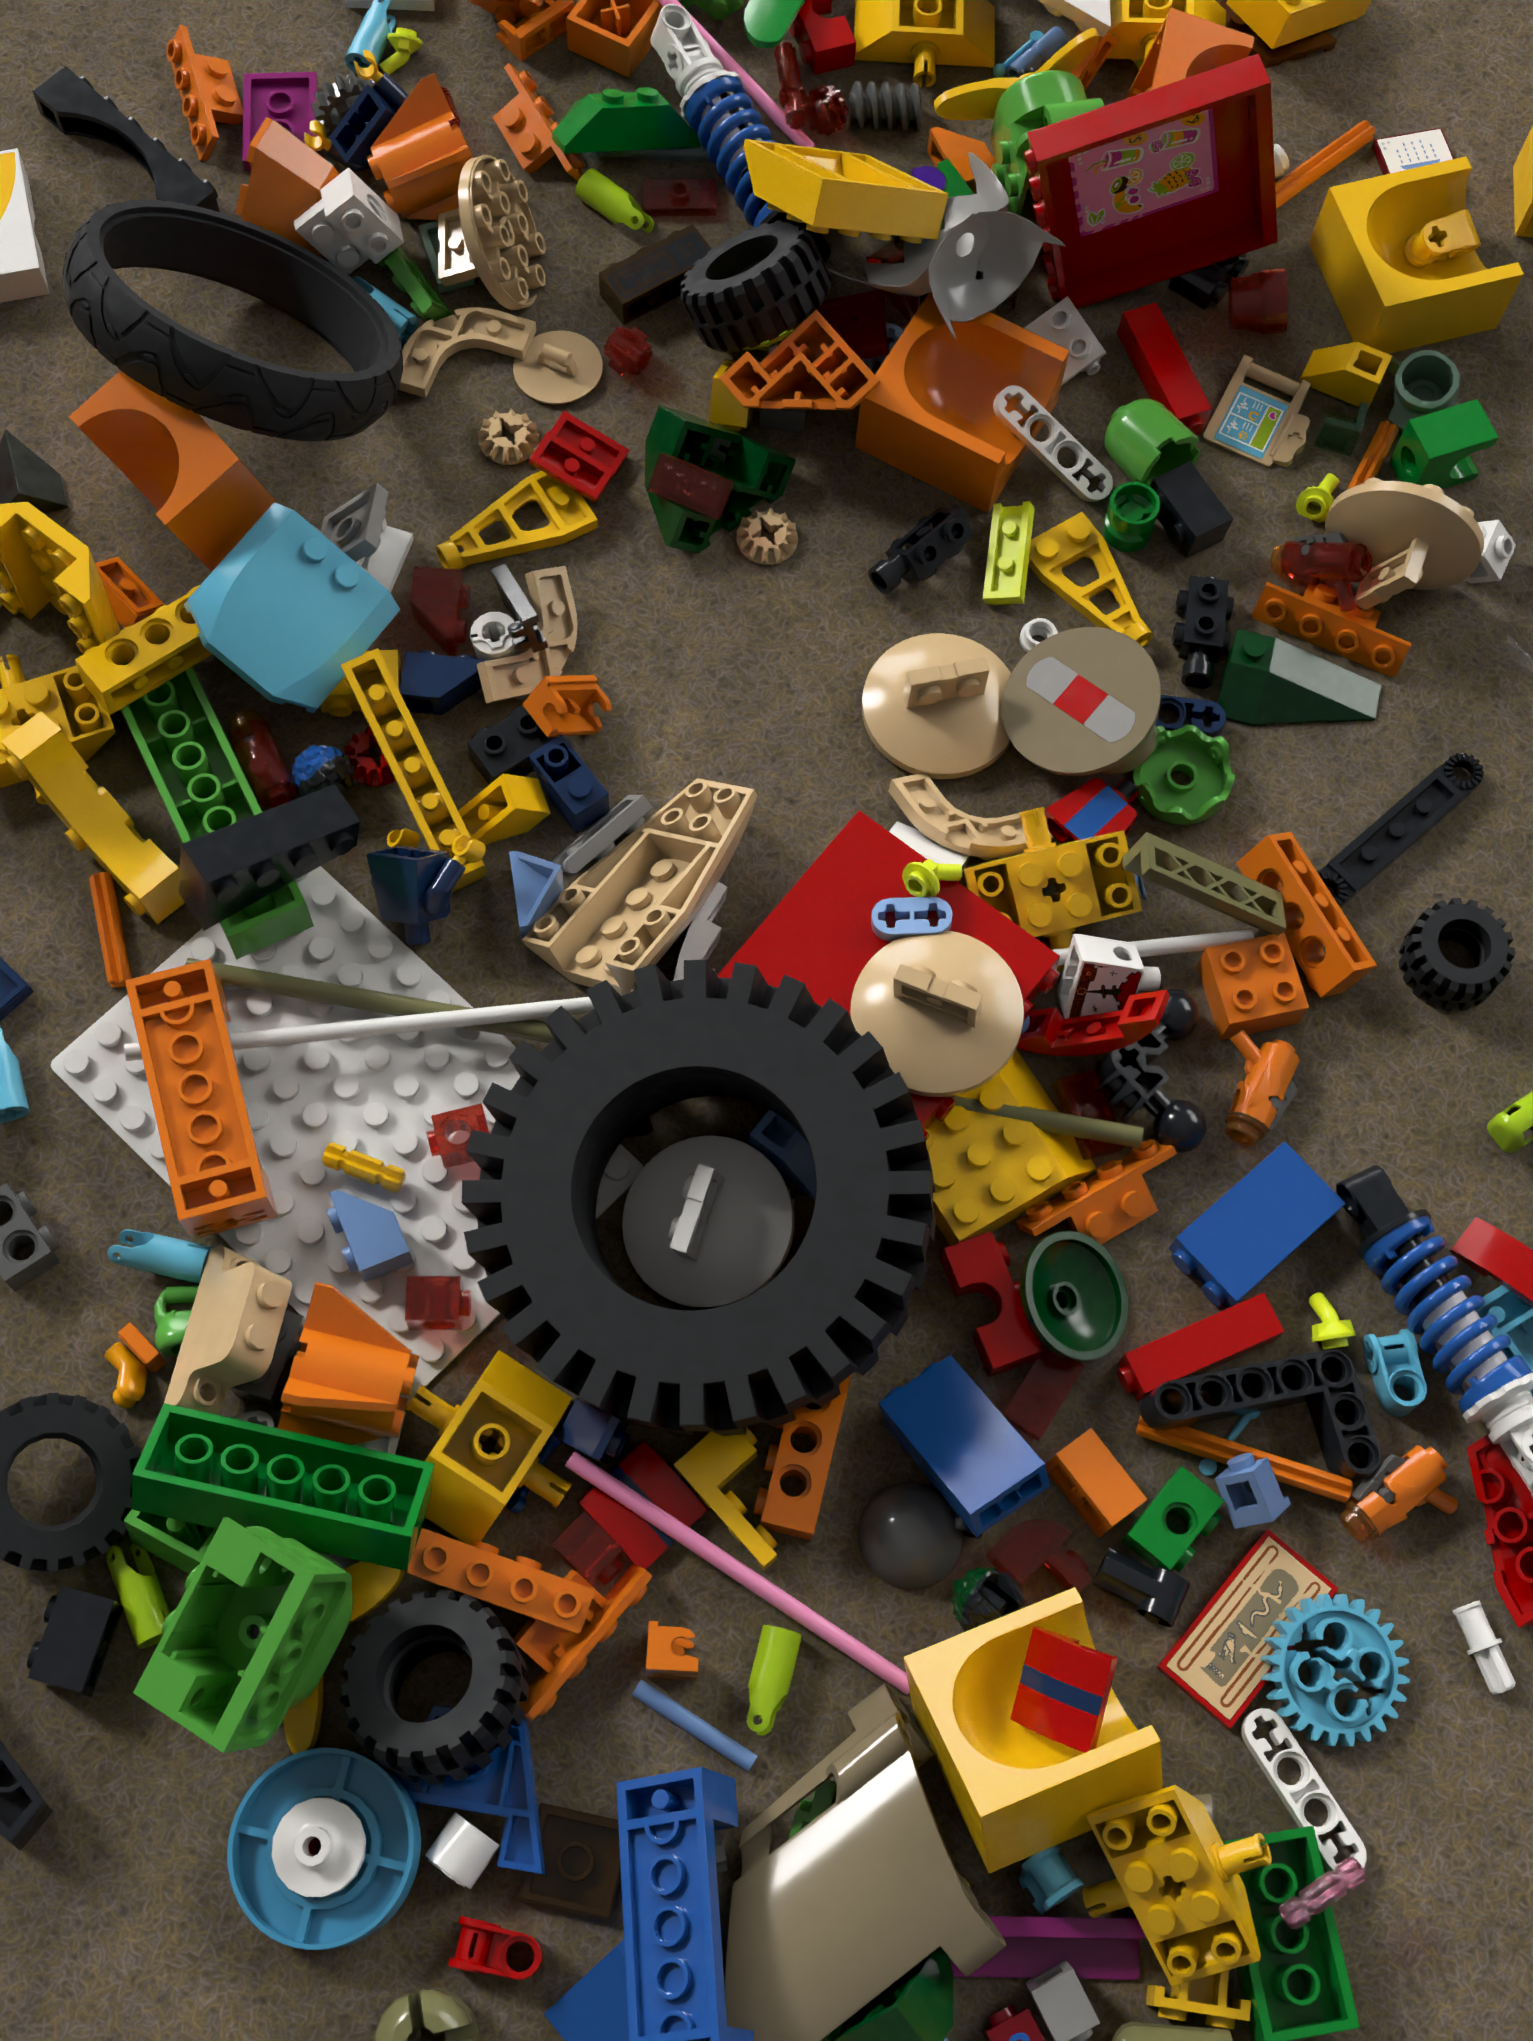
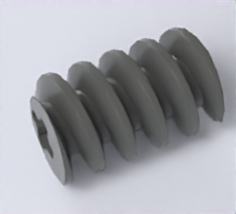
[848,81,922,132]

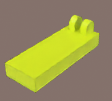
[982,501,1035,605]

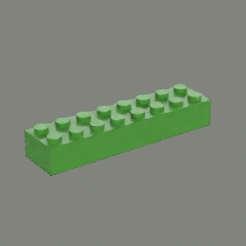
[120,667,314,960]

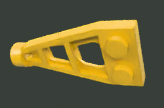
[435,471,598,575]
[1028,512,1153,647]

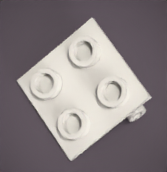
[1024,296,1106,386]

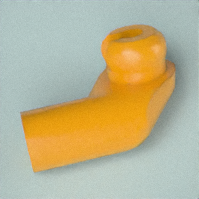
[104,1342,148,1409]

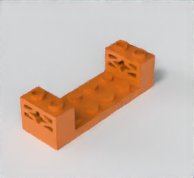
[125,959,278,1240]

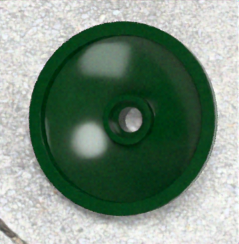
[1020,1231,1128,1362]

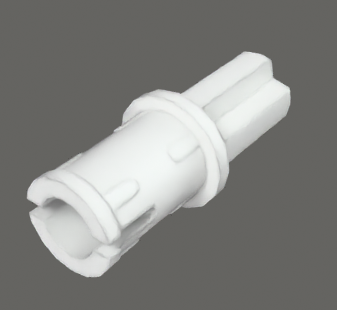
[1452,1600,1515,1695]

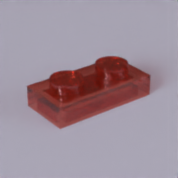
[647,452,734,520]
[1052,1069,1125,1160]
[1003,1346,1085,1442]

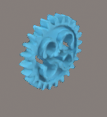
[1261,1594,1410,1746]

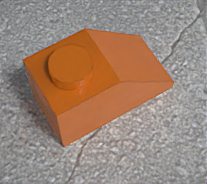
[927,127,996,194]

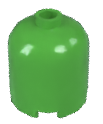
[1104,398,1201,486]

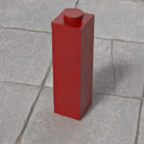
[1117,302,1212,436]
[1117,1293,1285,1402]

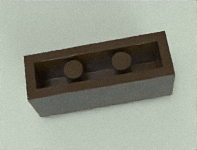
[599,224,712,325]

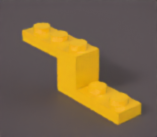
[674,1427,778,1571]

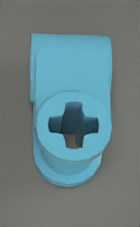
[1362,1329,1427,1417]
[1018,1845,1084,1915]

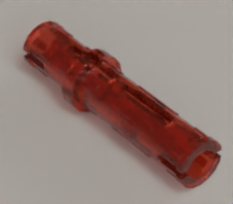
[774,42,809,130]

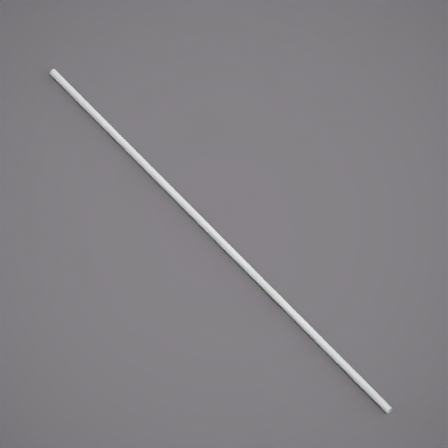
[124,929,1254,1061]

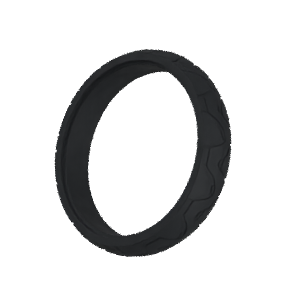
[62,200,403,442]

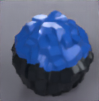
[292,745,357,798]

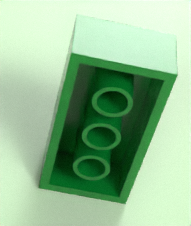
[1223,1826,1360,2041]

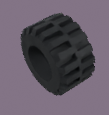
[1398,898,1515,1011]

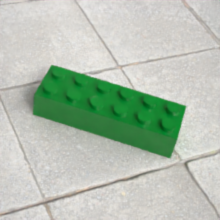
[132,1403,435,1571]

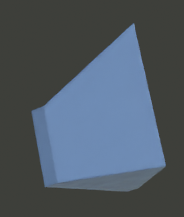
[509,851,564,941]

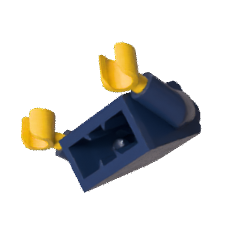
[304,50,408,172]
[367,828,486,945]

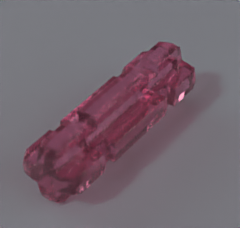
[1279,1857,1367,1929]

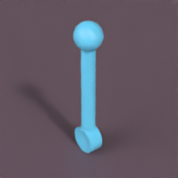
[993,30,1044,78]
[1199,1411,1261,1476]

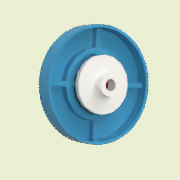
[227,1748,421,1950]

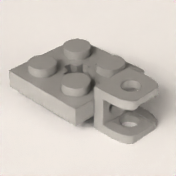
[312,483,389,562]

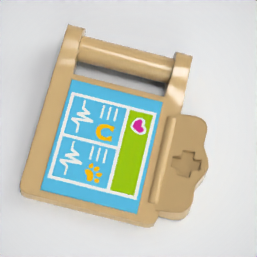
[1203,354,1312,467]

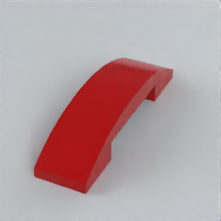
[1016,989,1170,1056]
[1449,1217,1533,1307]

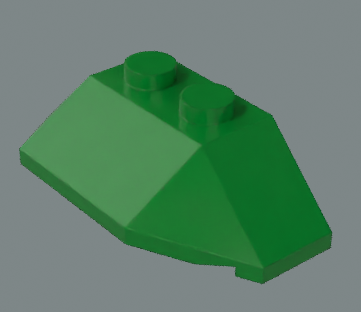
[552,87,700,154]

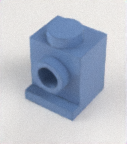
[1215,1453,1291,1529]

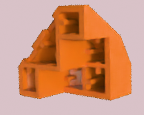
[235,117,339,260]
[719,309,881,410]

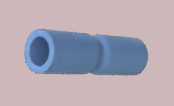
[1006,26,1067,78]

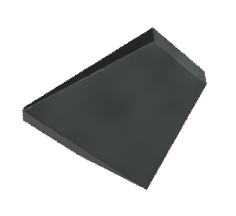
[0,429,68,514]

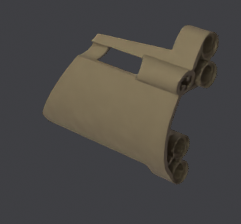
[725,1683,1007,2041]

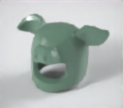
[1387,349,1461,432]

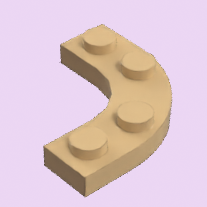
[399,307,536,398]
[476,566,578,703]
[888,773,1053,861]

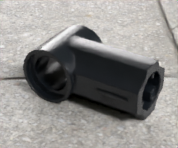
[1092,1548,1190,1627]

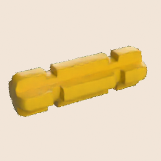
[322,1142,406,1193]

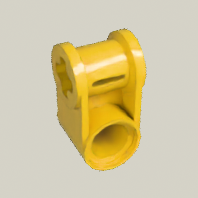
[1404,209,1481,267]

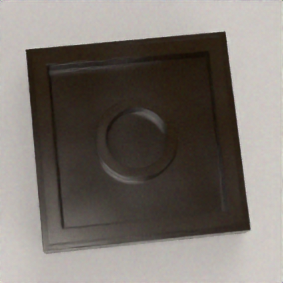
[518,1803,621,1921]

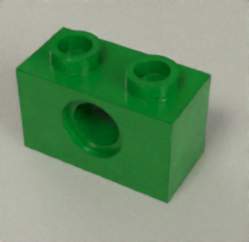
[1121,1465,1225,1572]

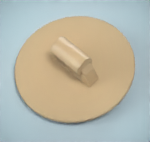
[513,331,603,405]

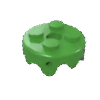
[1131,725,1235,825]

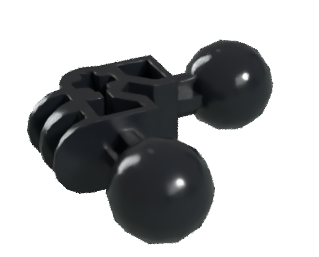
[1094,989,1207,1153]

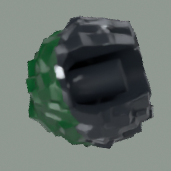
[952,1567,1026,1632]

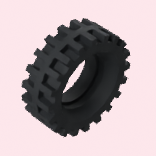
[0,1393,141,1572]

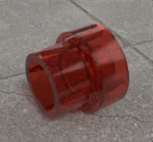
[1228,267,1288,335]

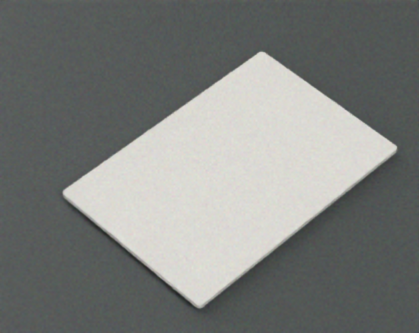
[51,866,643,1406]

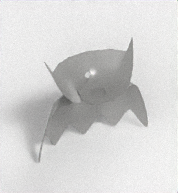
[828,152,1066,339]

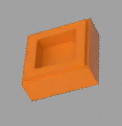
[118,1322,166,1373]

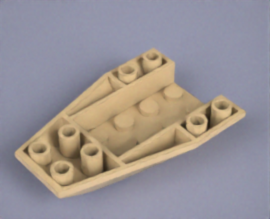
[522,778,757,996]

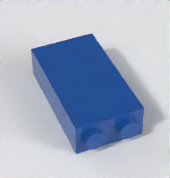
[1169,1141,1345,1309]
[878,1355,1050,1537]

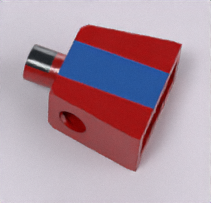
[1045,778,1139,844]

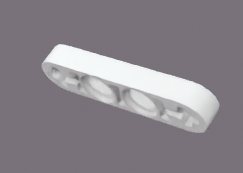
[993,385,1113,502]
[1241,1708,1367,1877]

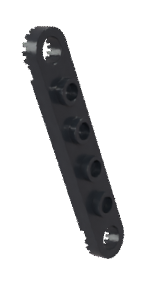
[1318,753,1484,908]

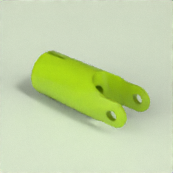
[575,168,654,233]
[106,1544,170,1649]
[747,1625,802,1736]

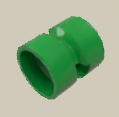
[1102,481,1160,552]

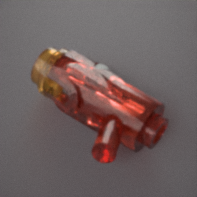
[1271,532,1372,612]
[228,710,296,808]

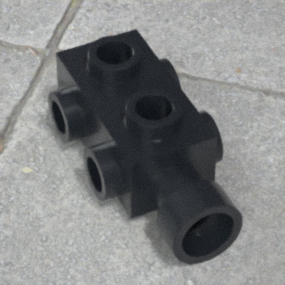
[868,504,974,594]
[1172,575,1234,689]

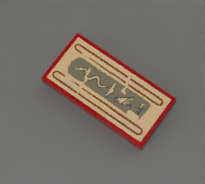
[1156,1528,1339,1730]

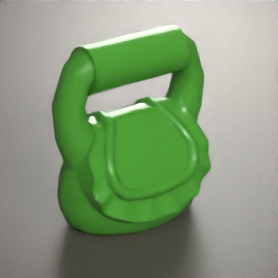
[154,1285,199,1357]

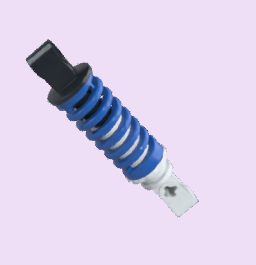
[650,4,831,264]
[1336,1165,1533,1497]

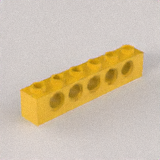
[75,585,212,715]
[341,648,488,892]

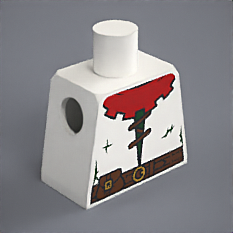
[1057,934,1161,1019]

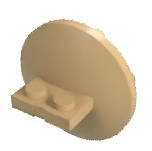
[438,155,546,310]
[1325,478,1484,610]
[862,633,1011,779]
[850,930,1024,1097]

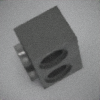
[0,1183,60,1292]

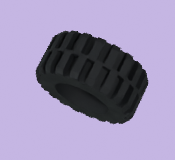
[680,220,831,353]
[339,1589,529,1785]

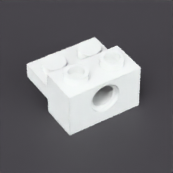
[294,168,404,275]

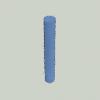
[632,1679,758,1772]

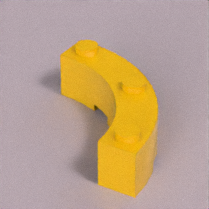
[1,711,185,925]

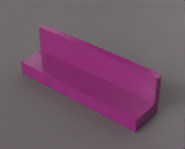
[950,1916,1146,1980]

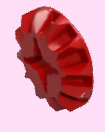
[344,726,395,787]

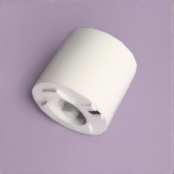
[470,612,523,661]
[425,1812,500,1889]

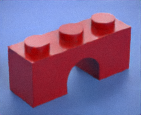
[789,0,856,75]
[940,1231,1044,1378]

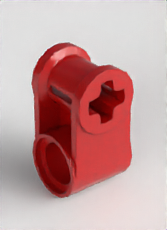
[447,1916,544,1980]

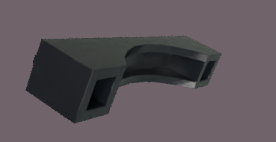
[32,66,220,212]

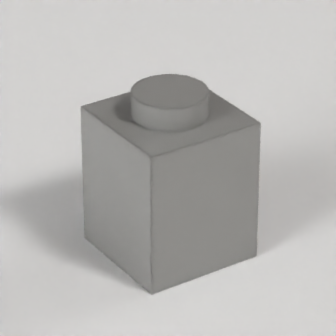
[1024,1960,1100,2041]

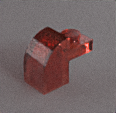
[985,1519,1092,1593]

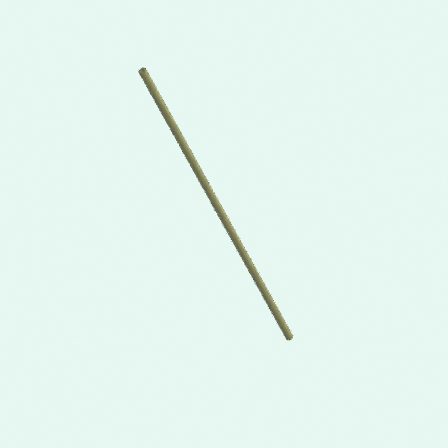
[185,958,1144,1148]

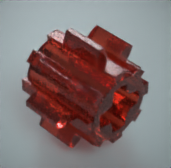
[802,84,849,135]
[603,326,653,376]

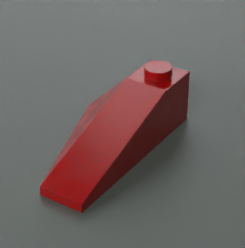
[1466,1433,1533,1628]

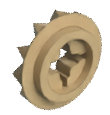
[478,408,539,465]
[736,507,798,565]

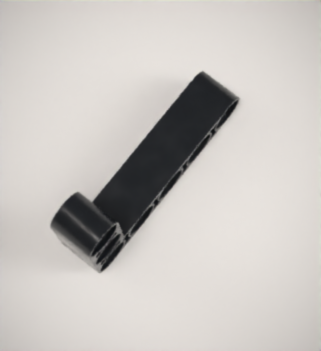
[1140,1350,1381,1482]

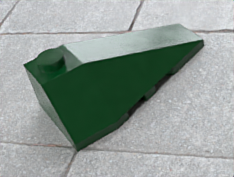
[1217,629,1381,726]

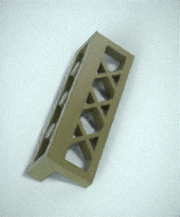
[1122,832,1286,936]

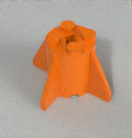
[366,73,473,220]
[278,1282,420,1445]

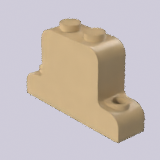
[164,1245,292,1415]

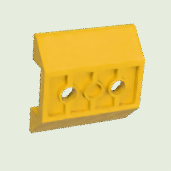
[0,502,121,654]

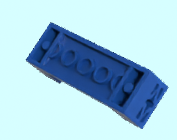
[616,1767,754,2041]

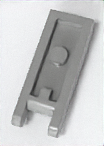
[552,795,653,873]

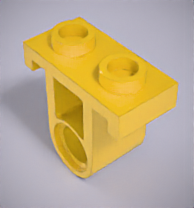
[1146,1970,1251,2029]

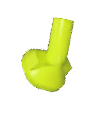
[379,28,423,75]
[1296,473,1340,523]
[902,858,962,897]
[1309,1292,1356,1350]

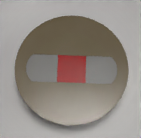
[1002,627,1161,776]

